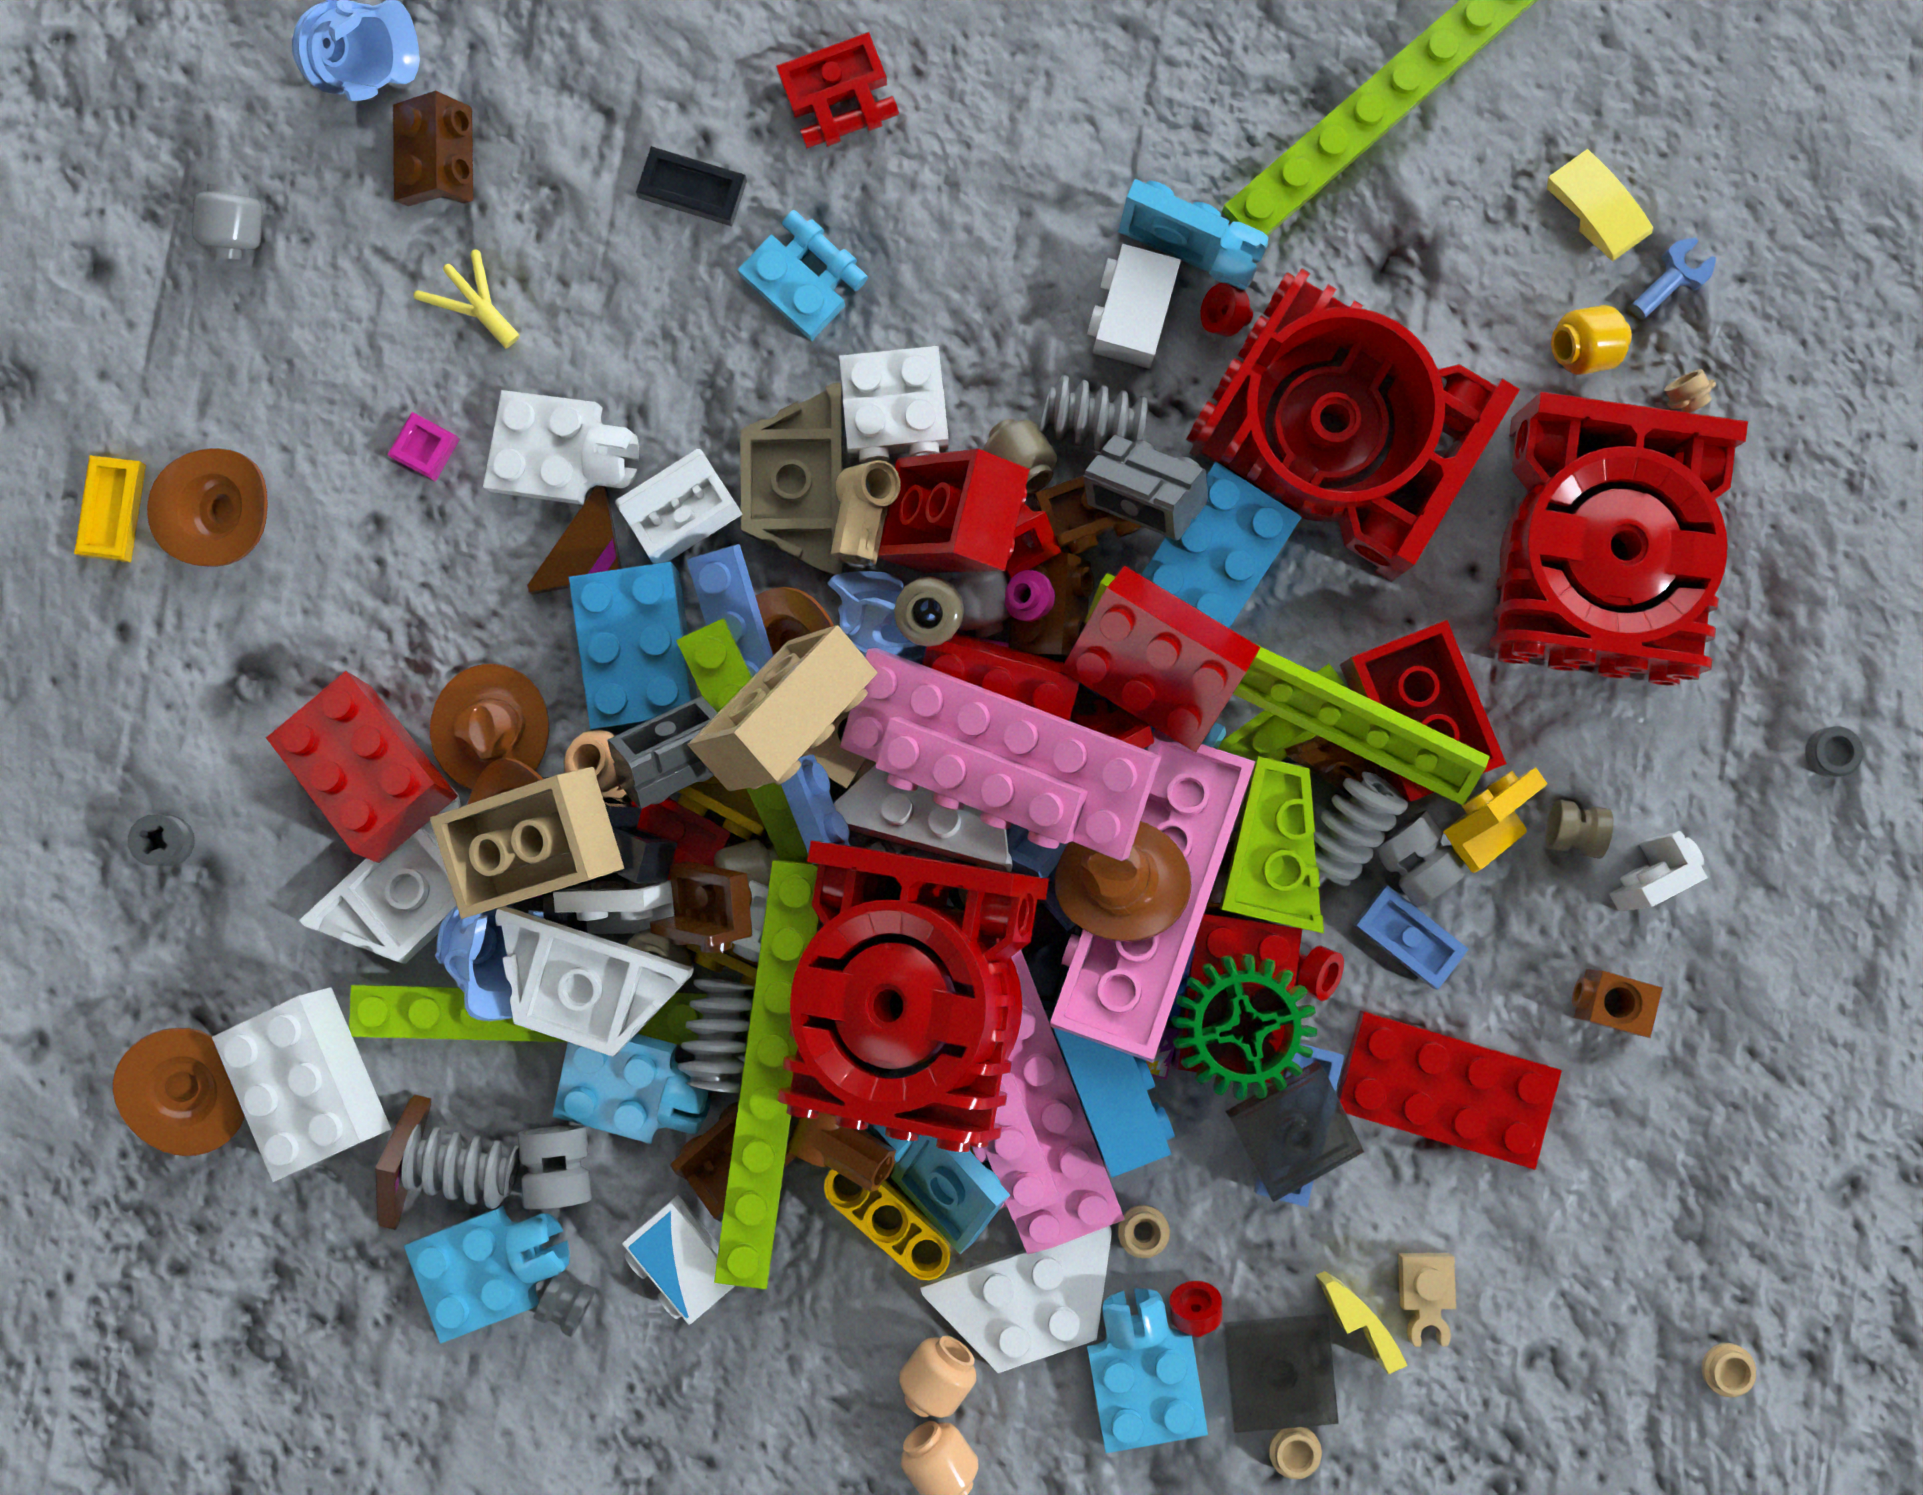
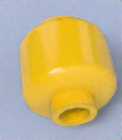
[1551,305,1632,375]

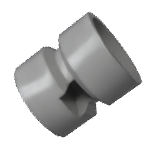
[1372,810,1470,907]
[518,1125,592,1209]

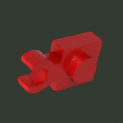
[1071,699,1155,749]

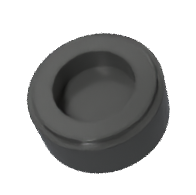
[1805,726,1863,778]

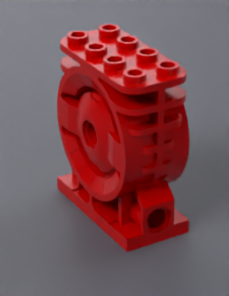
[1186,268,1520,582]
[1488,392,1748,686]
[777,840,1049,1152]

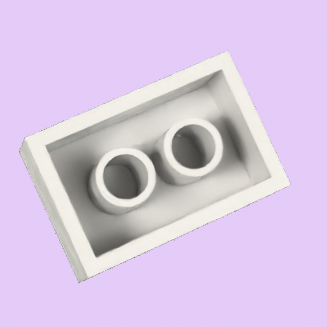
[212,987,391,1182]

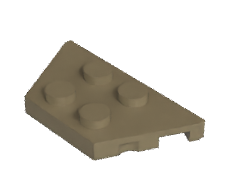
[740,383,843,576]

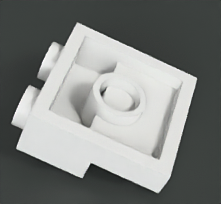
[839,346,949,463]

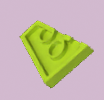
[1219,756,1324,934]

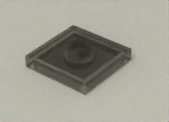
[1225,1061,1364,1202]
[1222,1314,1339,1433]

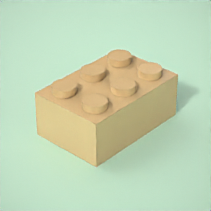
[687,625,878,791]
[430,767,625,919]

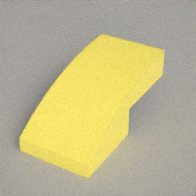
[1547,149,1653,261]
[1316,1271,1408,1374]

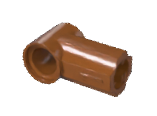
[787,1113,896,1192]

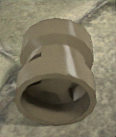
[1545,799,1614,859]

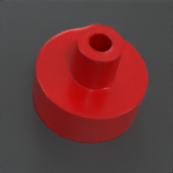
[1200,283,1253,337]
[1297,945,1344,1001]
[1170,1281,1223,1337]

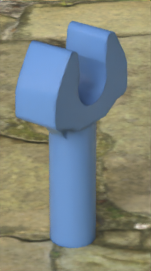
[1630,237,1716,319]

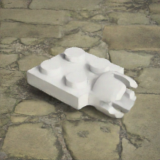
[483,390,639,505]

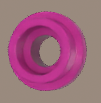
[1005,570,1055,622]

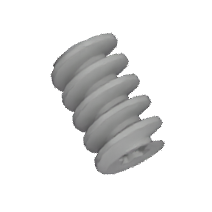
[1039,375,1148,452]
[1314,772,1408,886]
[677,978,755,1093]
[402,1124,520,1209]

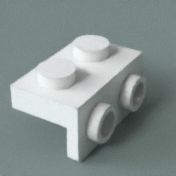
[615,449,743,564]

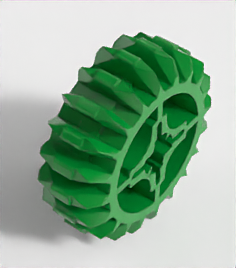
[1171,954,1317,1100]

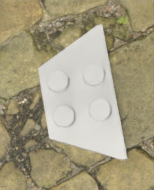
[834,764,1012,872]
[299,787,461,964]
[495,906,694,1057]
[920,1226,1112,1373]

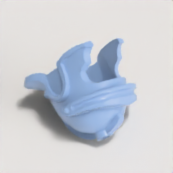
[292,0,420,101]
[828,571,940,665]
[435,904,544,1021]

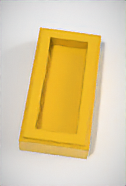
[74,455,146,563]

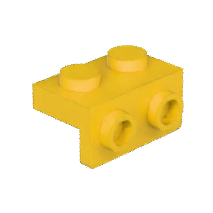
[1443,767,1548,873]

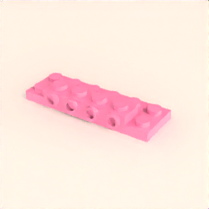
[840,648,1161,861]
[1050,729,1255,1063]
[935,950,1125,1255]

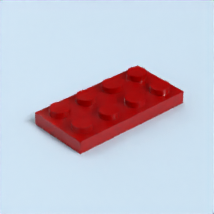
[1333,1010,1562,1170]

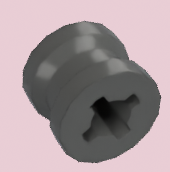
[128,814,195,866]
[533,1272,596,1337]

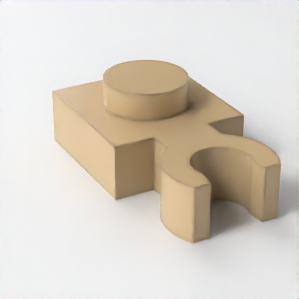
[1398,1253,1456,1347]

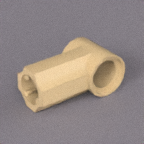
[831,460,901,566]

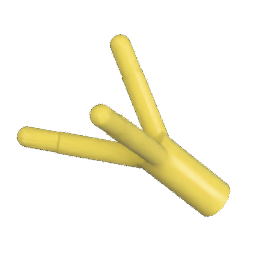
[413,249,520,349]

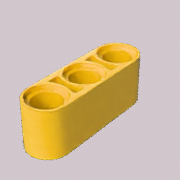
[824,1168,951,1281]

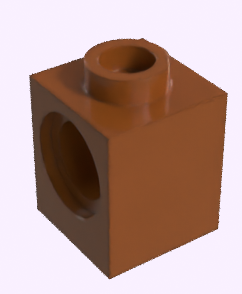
[1572,969,1663,1038]

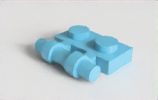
[738,210,868,341]

